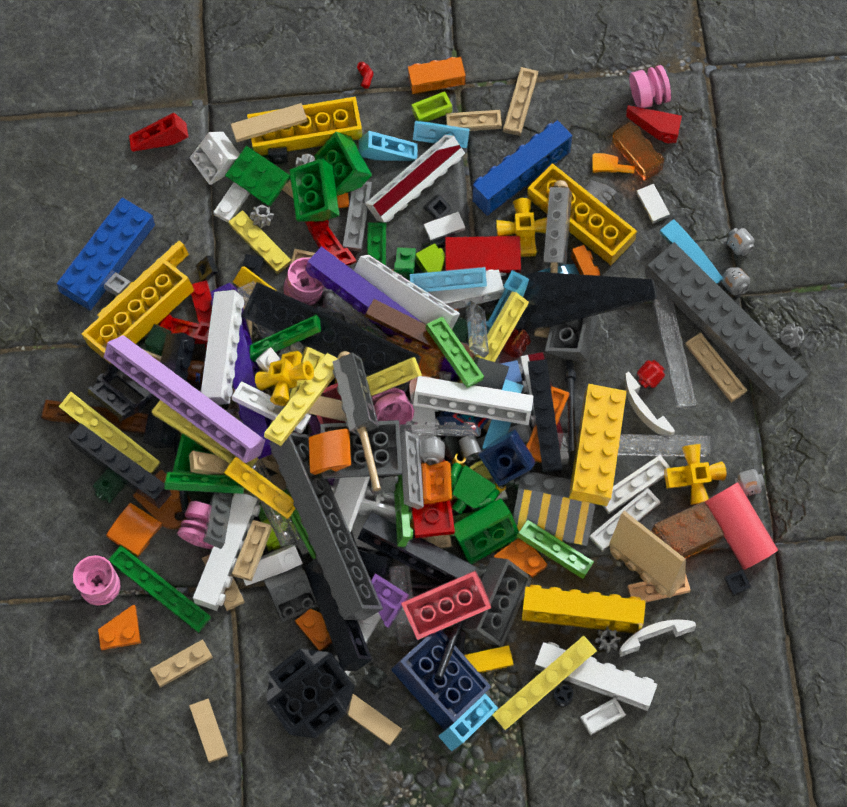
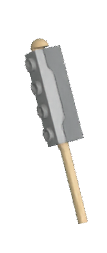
[544,180,572,328]
[333,351,381,491]

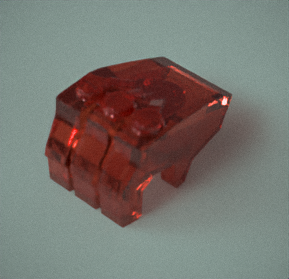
[501,328,531,358]

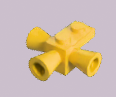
[496,198,547,257]
[255,351,314,406]
[664,444,726,505]

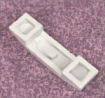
[624,372,675,439]
[619,620,696,657]

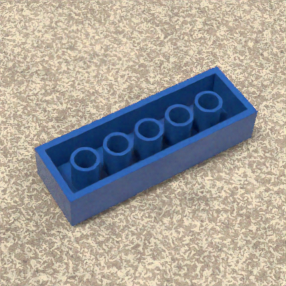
[473,120,572,216]
[57,198,155,311]

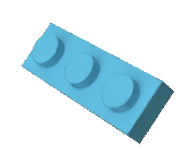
[413,121,470,148]

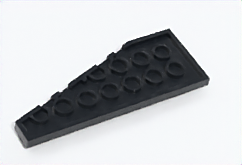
[503,272,658,336]

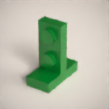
[394,247,416,281]

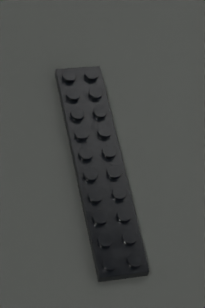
[241,282,422,392]

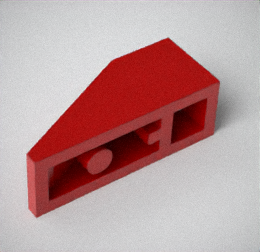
[626,105,682,143]
[129,113,188,152]

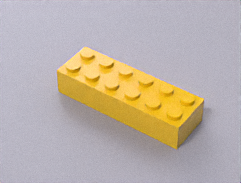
[247,97,362,156]
[527,163,637,265]
[81,259,194,364]
[569,384,627,506]
[522,585,646,634]

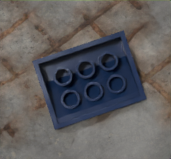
[391,630,491,730]

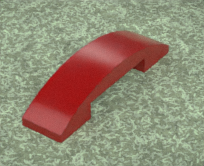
[305,220,357,266]
[152,314,210,344]

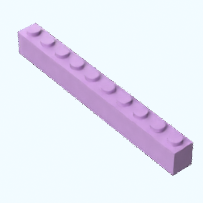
[104,335,265,463]

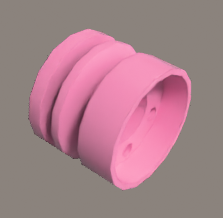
[629,65,671,108]
[283,258,324,306]
[372,387,414,430]
[177,501,214,549]
[73,555,121,606]

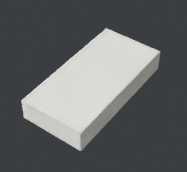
[636,184,670,224]
[424,212,465,242]
[580,698,626,736]

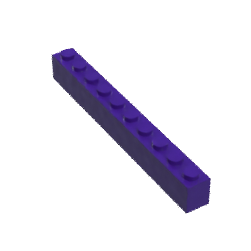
[305,246,460,382]
[211,283,273,459]

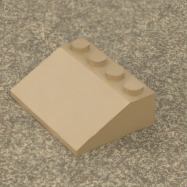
[610,511,686,598]

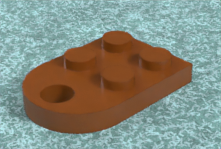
[133,469,191,529]

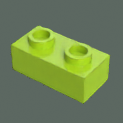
[412,91,452,122]

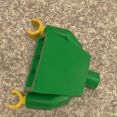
[451,454,506,514]

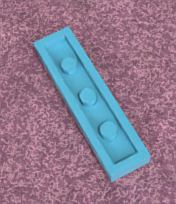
[410,267,487,292]

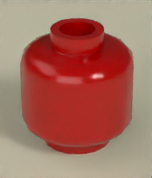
[637,360,665,388]

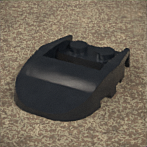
[88,363,153,422]

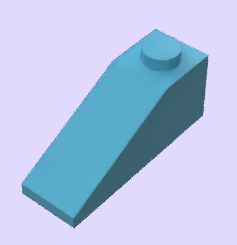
[359,131,418,161]
[439,694,498,751]

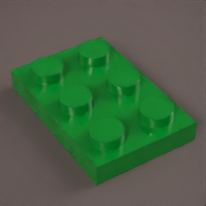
[225,146,290,207]

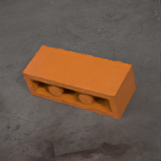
[408,57,466,94]

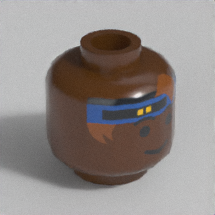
[187,359,205,386]

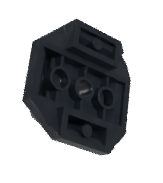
[267,648,355,739]

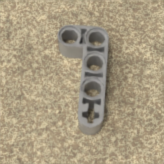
[459,424,532,467]

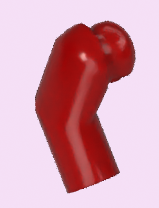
[357,62,374,89]

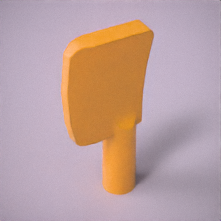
[593,153,635,174]

